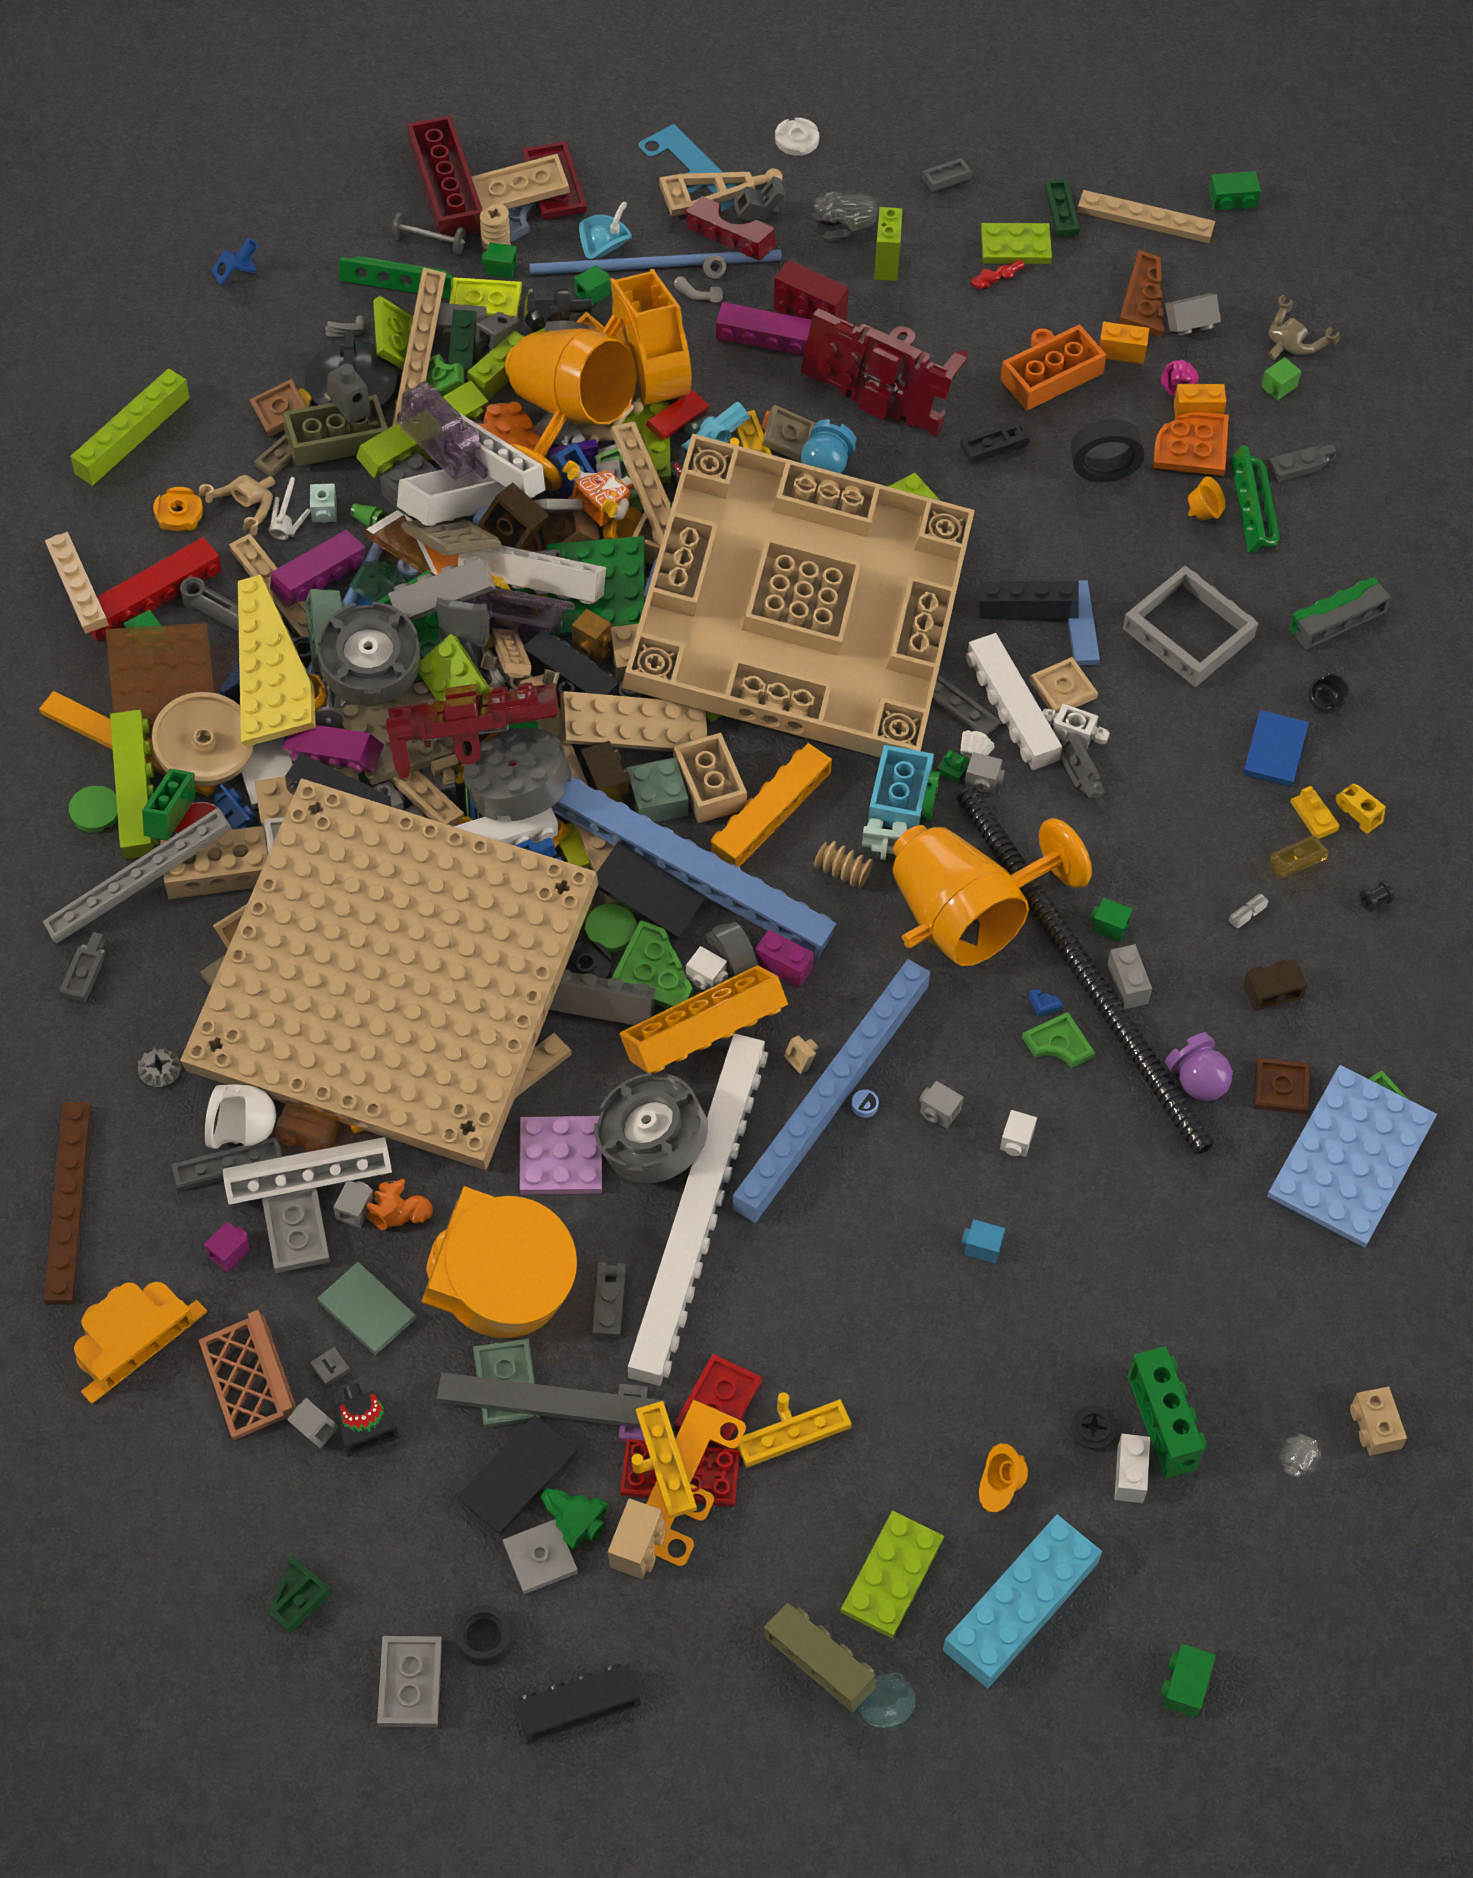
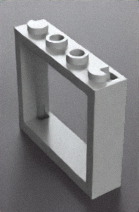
[1123,566,1258,687]

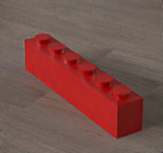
[90,537,222,642]

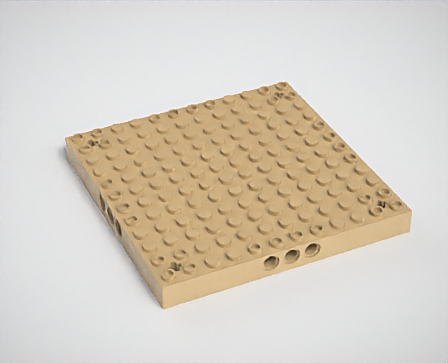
[622,433,975,758]
[180,778,598,1170]

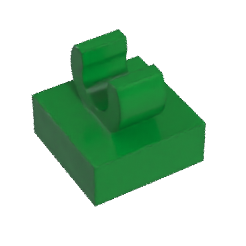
[937,750,970,784]

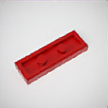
[646,390,709,441]

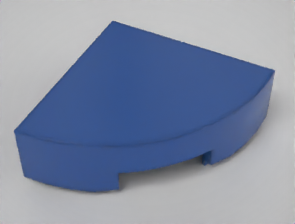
[1028,990,1063,1017]

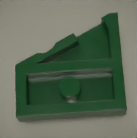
[268,1555,332,1634]

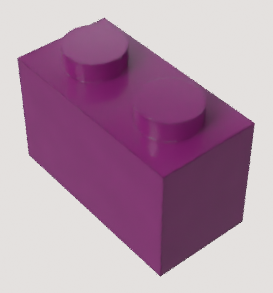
[755,930,814,988]

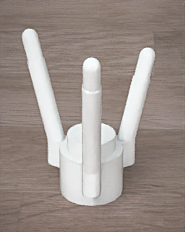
[268,477,311,540]

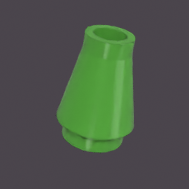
[350,503,387,527]

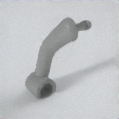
[674,277,723,302]

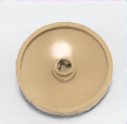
[152,692,255,786]

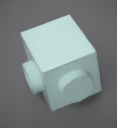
[310,484,337,523]

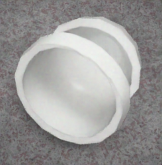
[205,1084,276,1149]

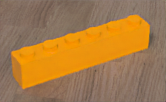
[711,743,832,867]

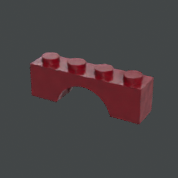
[685,196,776,261]

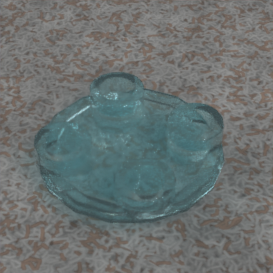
[858,1672,916,1729]

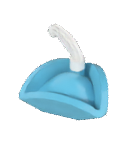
[579,202,632,259]

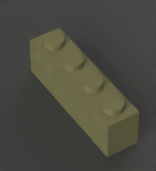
[764,1603,876,1713]

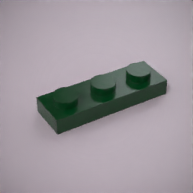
[1044,179,1080,237]
[449,309,477,382]

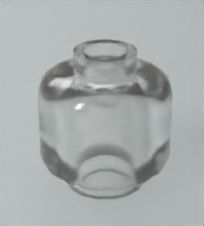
[1279,1433,1321,1478]

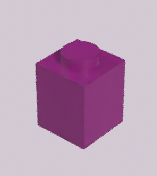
[204,1222,250,1272]

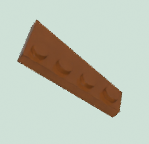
[1118,250,1164,337]

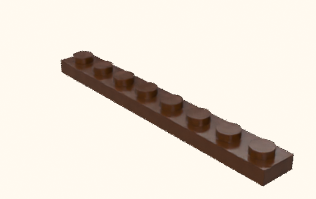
[44,1102,91,1305]

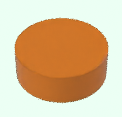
[1031,329,1054,347]

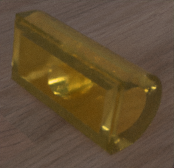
[1270,835,1328,878]

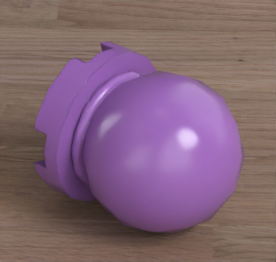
[1165,1032,1233,1101]

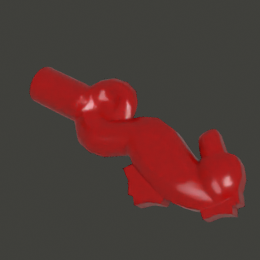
[971,260,1025,289]

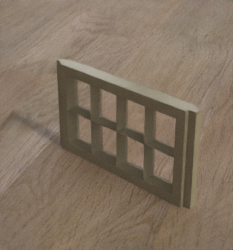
[401,517,501,556]

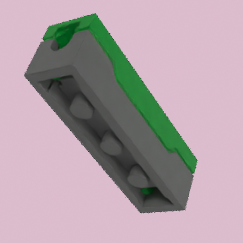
[1289,577,1391,650]

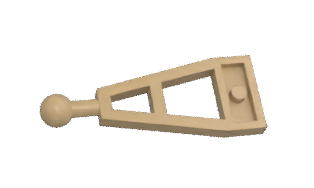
[659,168,783,217]

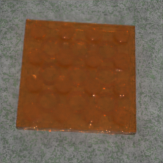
[106,623,214,724]

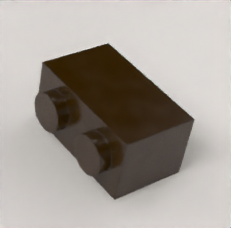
[1243,959,1308,1011]

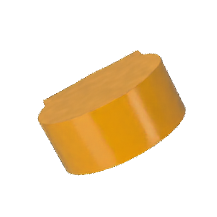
[610,269,692,406]
[421,1186,577,1338]

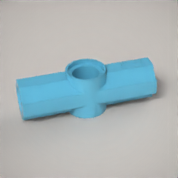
[681,402,750,451]

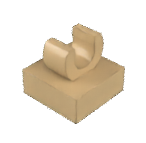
[430,754,459,786]
[784,1035,819,1074]

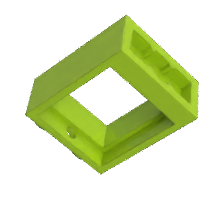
[874,207,903,281]

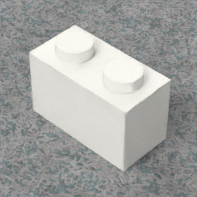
[1114,1434,1150,1503]

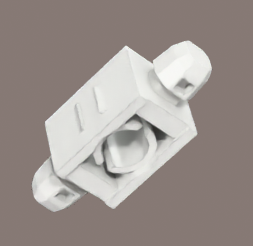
[1042,704,1110,749]

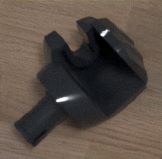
[523,288,592,332]

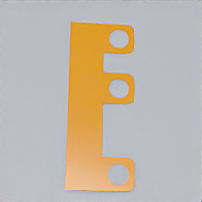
[646,1400,746,1566]

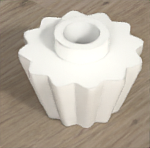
[960,730,995,760]

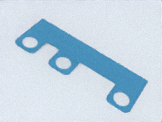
[638,124,737,212]

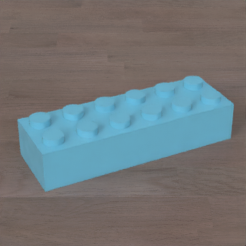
[943,1514,1102,1689]

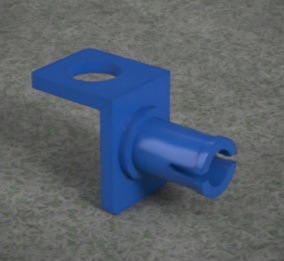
[212,238,259,285]

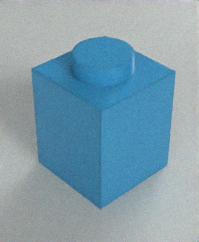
[961,1219,1005,1264]

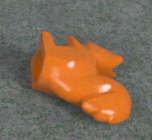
[365,1179,433,1231]

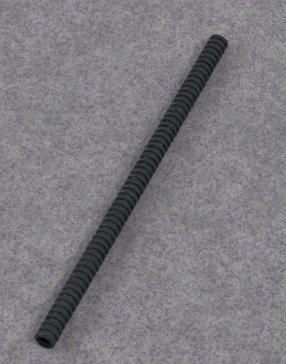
[956,786,1214,1155]

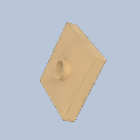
[1029,657,1098,713]

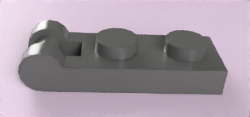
[592,1262,626,1339]

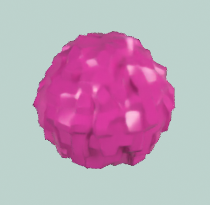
[1161,360,1199,396]

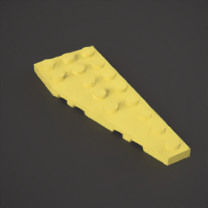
[238,575,316,747]

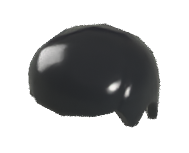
[1308,673,1349,713]

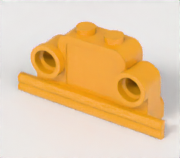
[74,1282,207,1404]

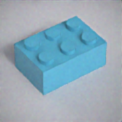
[868,745,934,830]

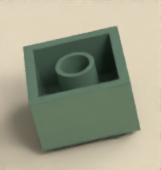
[627,758,688,823]

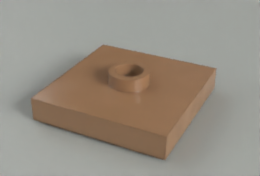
[250,379,307,437]

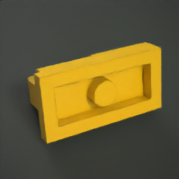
[1290,786,1340,840]

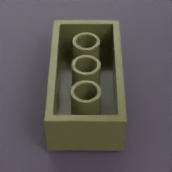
[283,395,388,467]

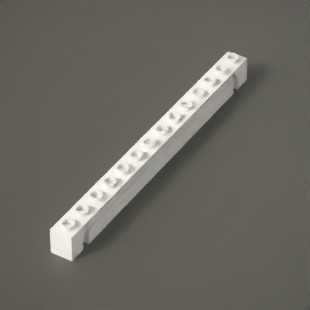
[628,1034,768,1386]

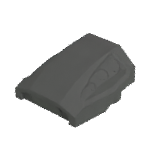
[436,597,489,649]

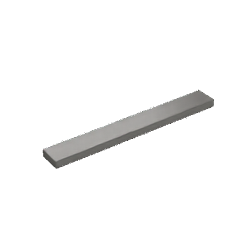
[43,807,233,944]

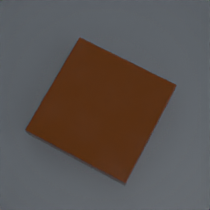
[1254,1057,1310,1115]

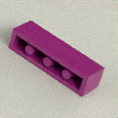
[716,302,812,356]
[270,530,366,607]
[282,725,384,773]

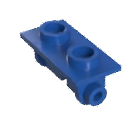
[214,784,260,830]

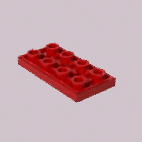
[620,1439,740,1507]

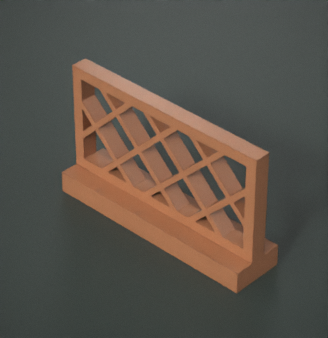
[199,1310,296,1440]

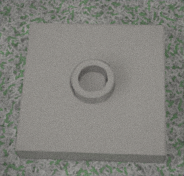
[503,1519,578,1595]

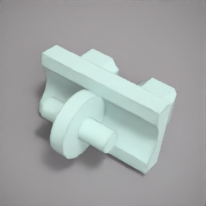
[862,818,907,860]

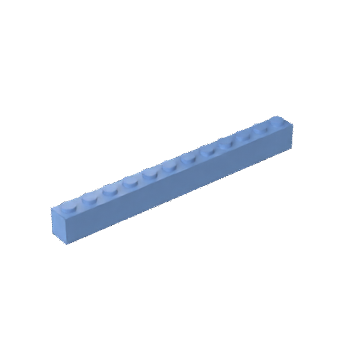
[551,777,836,958]
[733,959,930,1223]

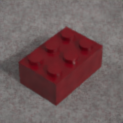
[773,260,849,321]

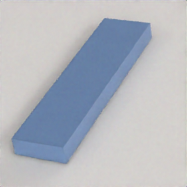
[1067,580,1100,666]

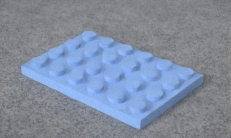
[1267,1065,1437,1248]

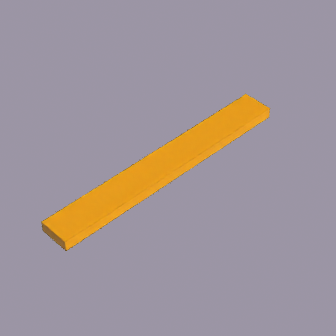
[39,691,218,797]

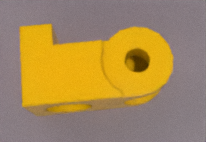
[1336,784,1386,834]

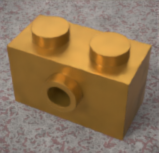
[572,609,612,667]

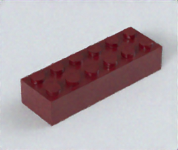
[407,115,483,237]

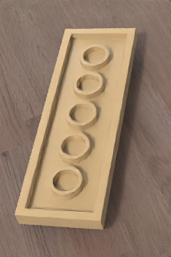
[560,691,707,752]

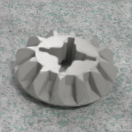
[138,1047,181,1087]

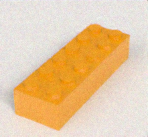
[619,965,788,1073]

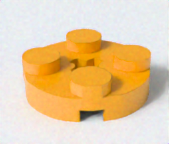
[153,487,203,531]

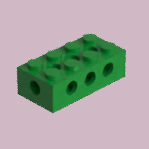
[1127,1346,1206,1479]

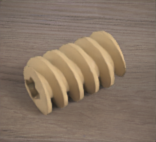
[480,203,511,251]
[814,841,873,889]

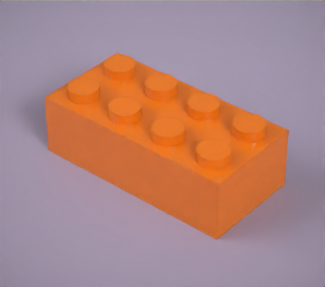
[1000,324,1107,411]

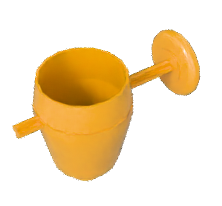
[505,315,638,491]
[893,818,1092,966]

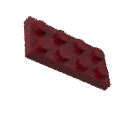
[522,141,587,220]

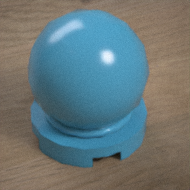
[801,419,857,474]

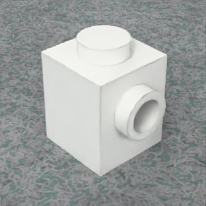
[686,946,728,990]

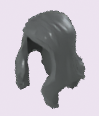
[812,191,878,242]

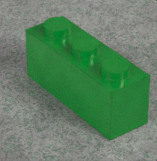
[142,768,196,840]

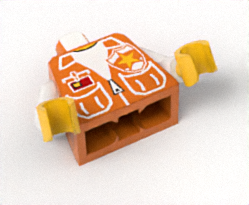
[562,461,634,526]

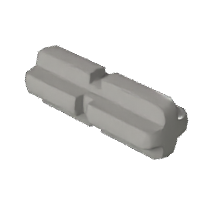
[1229,894,1268,928]

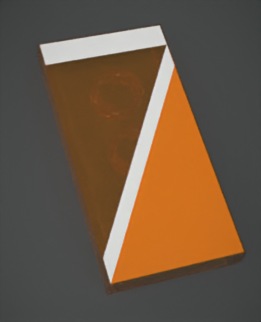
[364,510,459,576]

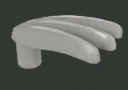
[325,316,366,338]

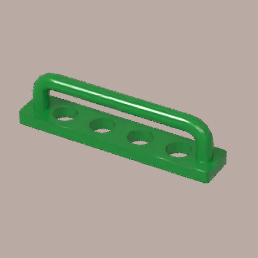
[339,256,453,298]
[1231,445,1279,554]

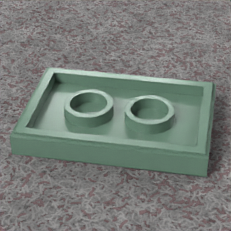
[317,1262,416,1356]
[473,1339,540,1428]

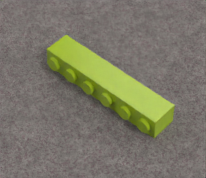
[71,368,190,486]
[356,380,488,479]
[110,710,159,859]

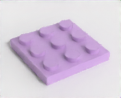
[520,1116,602,1195]

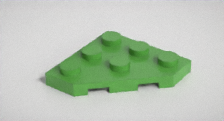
[611,920,693,1009]

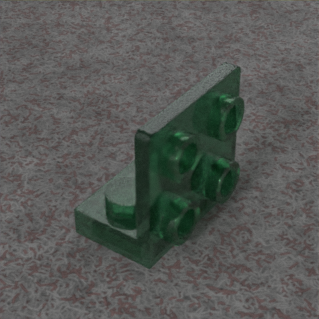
[349,560,414,604]

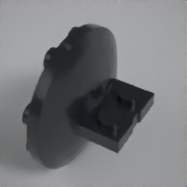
[305,333,400,409]

